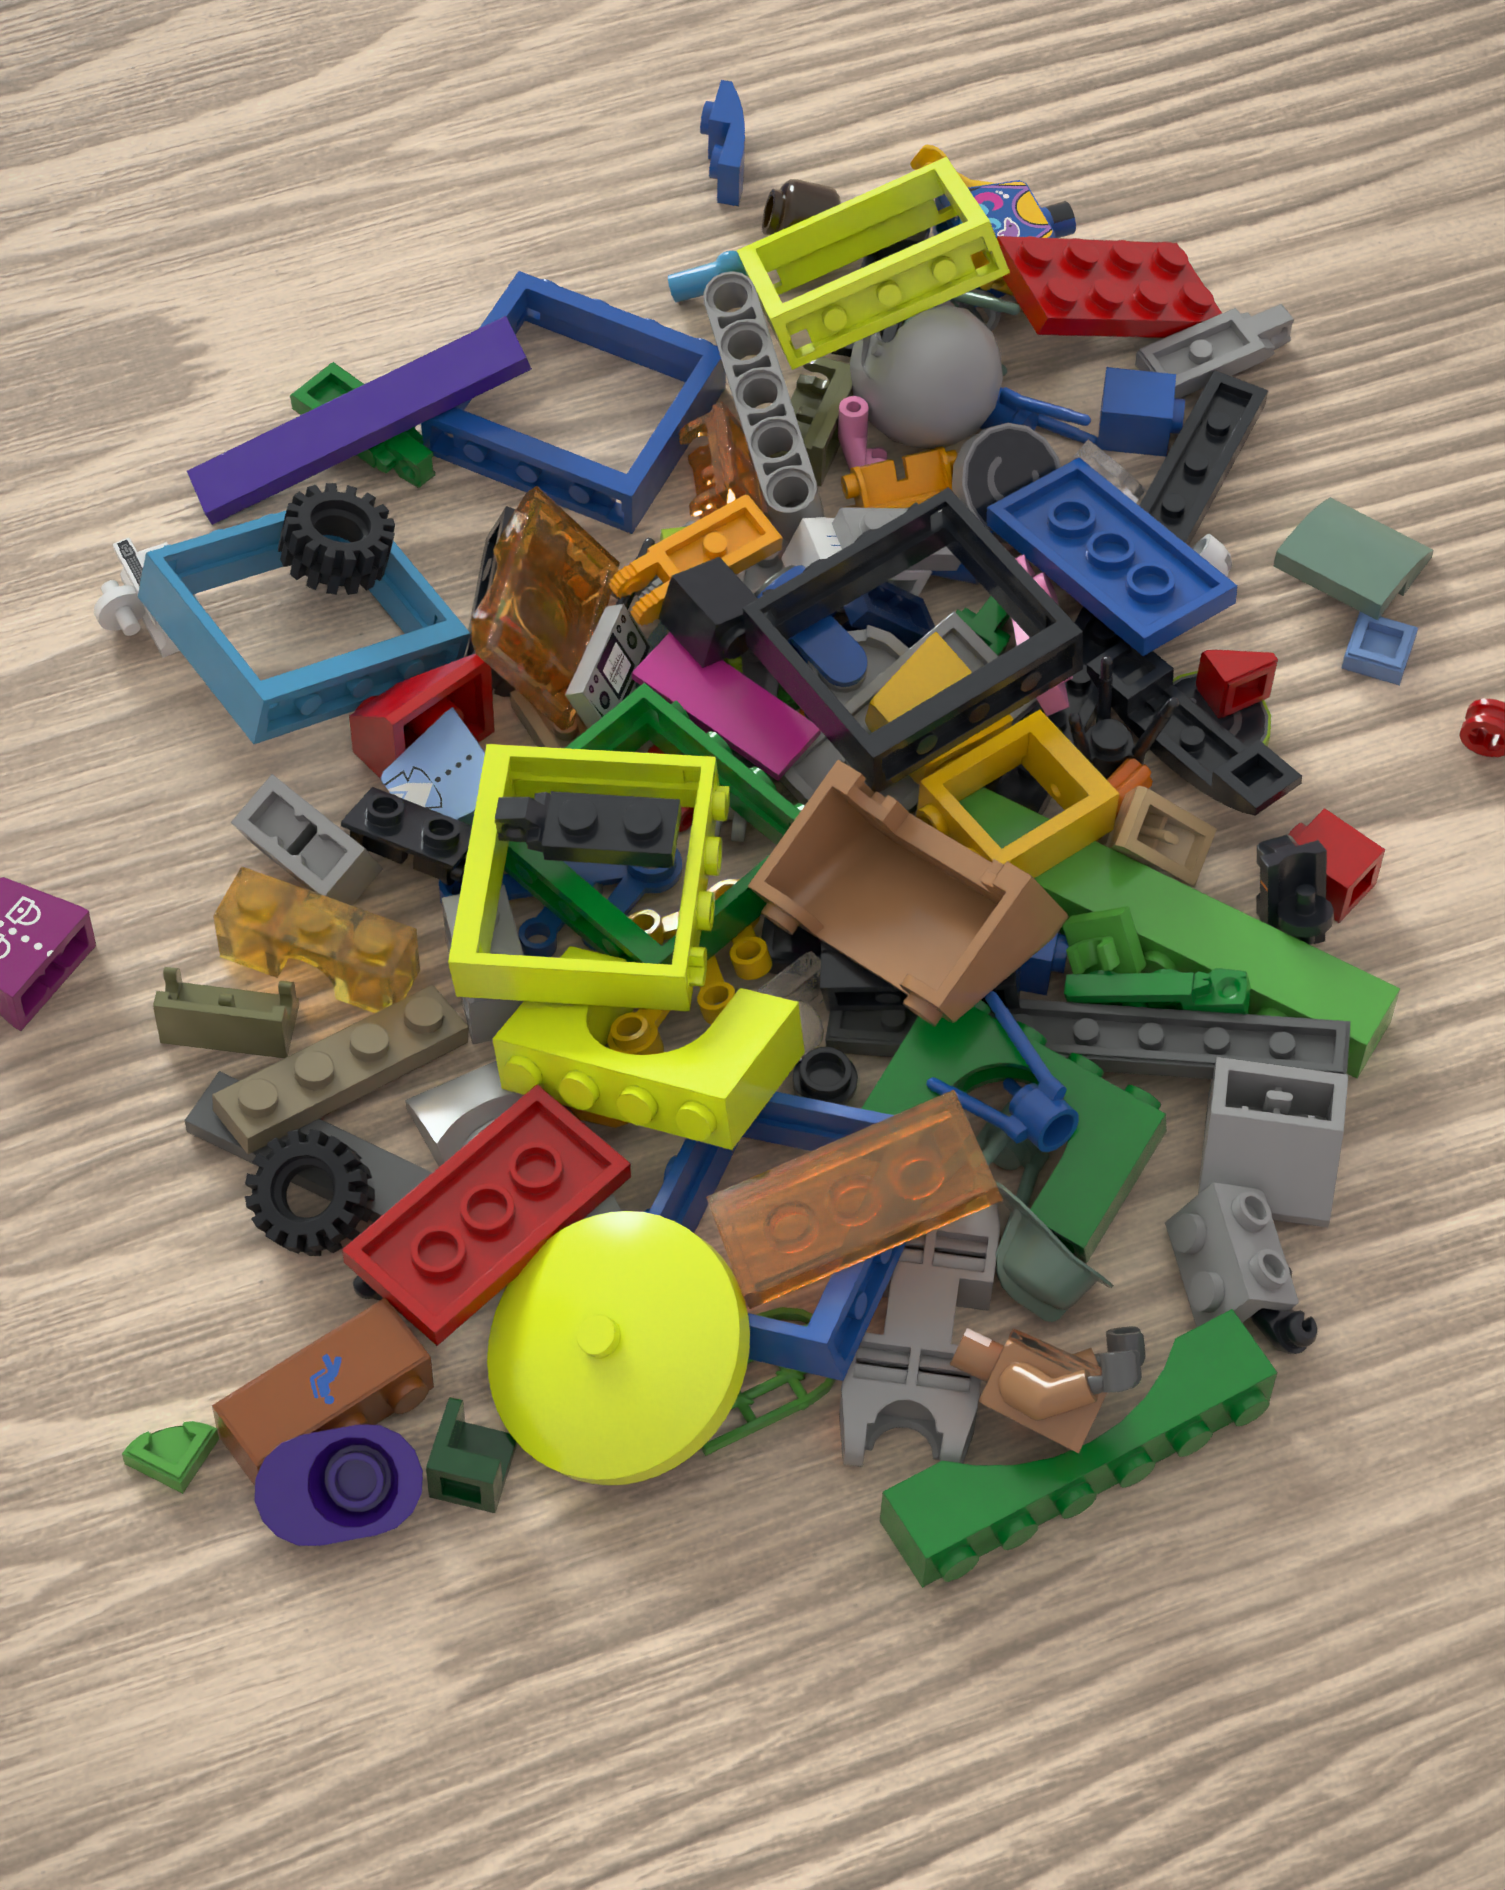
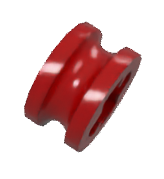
[1459,698,1505,757]

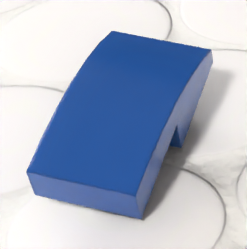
[700,80,745,207]

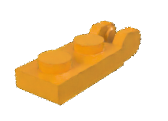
[609,494,783,626]

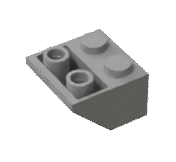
[1198,1057,1348,1228]

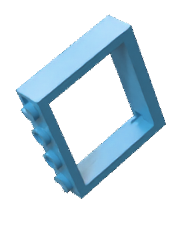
[137,511,470,744]

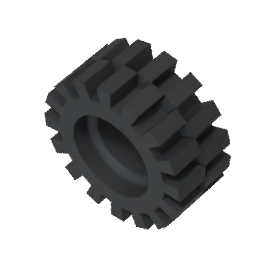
[278,483,395,595]
[245,1129,375,1256]

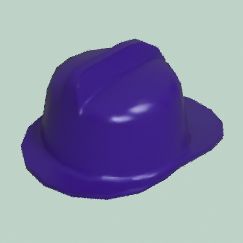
[254,1425,423,1546]

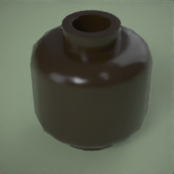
[762,179,841,236]

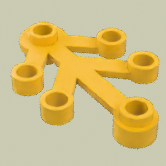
[607,879,772,1055]

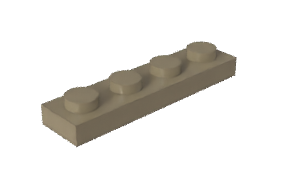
[212,984,469,1154]

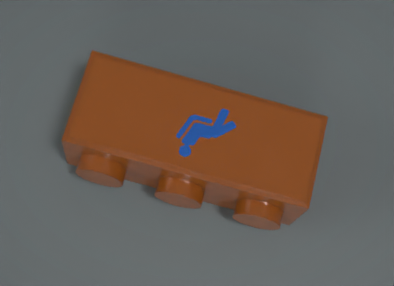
[212,1298,434,1486]

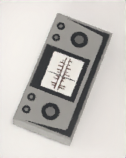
[565,604,652,728]

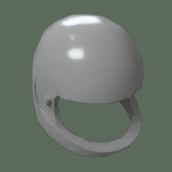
[850,300,1003,450]

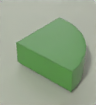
[122,1421,219,1494]

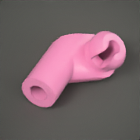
[838,396,887,471]

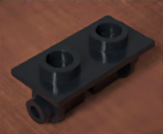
[341,787,472,886]

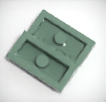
[1273,497,1434,620]

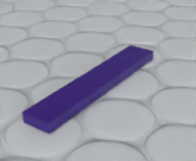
[187,316,532,525]

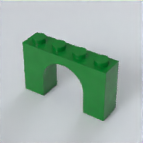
[861,1000,1167,1264]

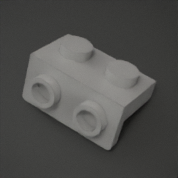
[1165,1182,1299,1327]

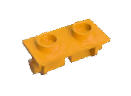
[841,446,958,508]

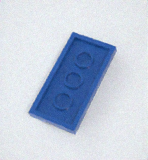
[987,457,1238,656]

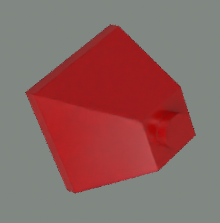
[349,651,495,779]

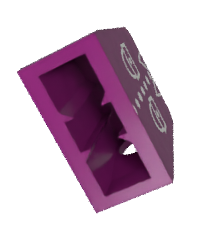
[0,877,96,1031]

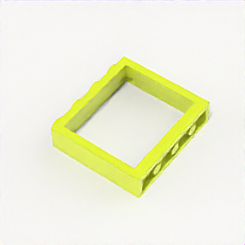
[737,157,1010,370]
[448,744,730,1011]

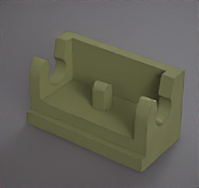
[770,357,854,486]
[153,966,299,1058]

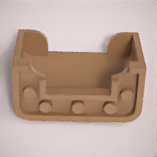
[748,760,1069,1026]

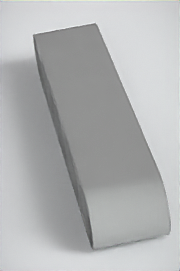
[703,271,824,541]

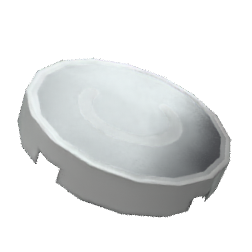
[952,423,1061,544]

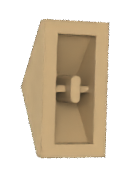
[1106,786,1217,887]

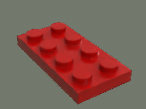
[997,236,1222,338]
[342,1084,631,1346]

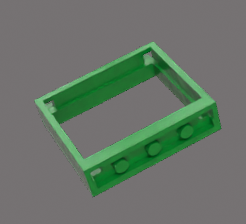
[504,683,804,965]

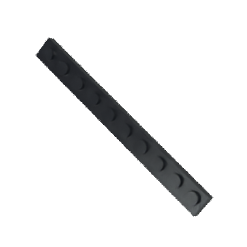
[984,370,1268,815]

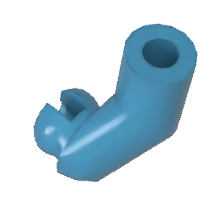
[668,251,748,303]

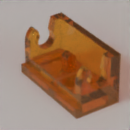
[678,401,764,519]

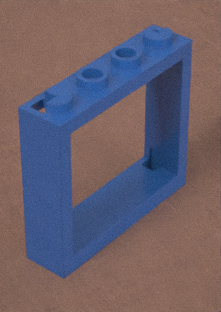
[421,271,726,534]
[644,1092,944,1381]

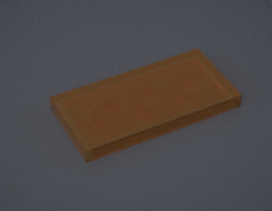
[706,1090,1003,1309]

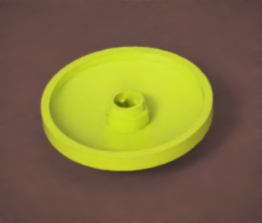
[487,1211,750,1485]

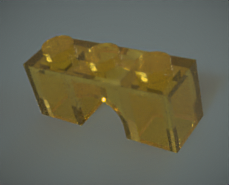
[213,866,420,1013]

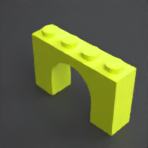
[492,946,805,1150]

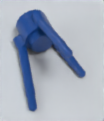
[980,387,1098,447]
[927,991,1079,1152]

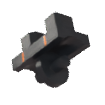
[1256,835,1334,945]

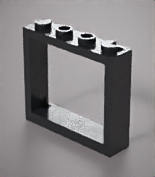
[742,487,1083,793]

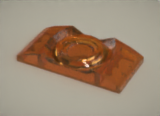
[471,486,620,731]

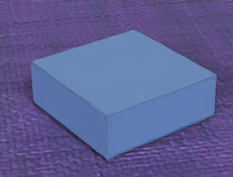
[1342,612,1418,686]

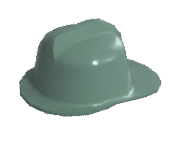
[990,1180,1114,1322]

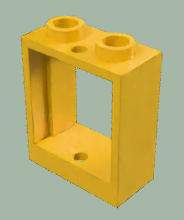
[916,709,1119,878]

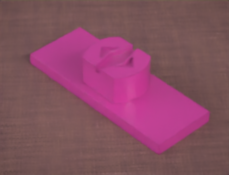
[632,632,821,781]

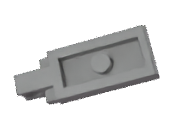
[1135,304,1294,399]

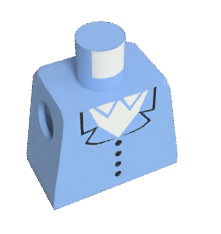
[381,707,485,826]

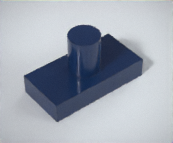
[842,581,935,649]

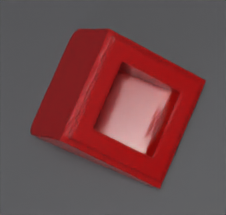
[1196,649,1278,718]

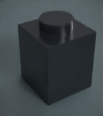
[658,557,758,668]

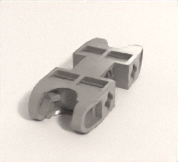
[839,1179,1000,1467]

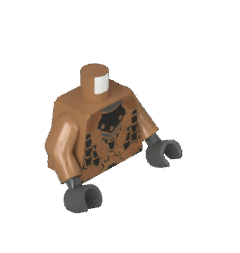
[950,1326,1146,1453]

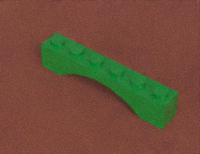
[879,1309,1278,1588]

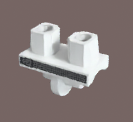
[94,537,199,658]

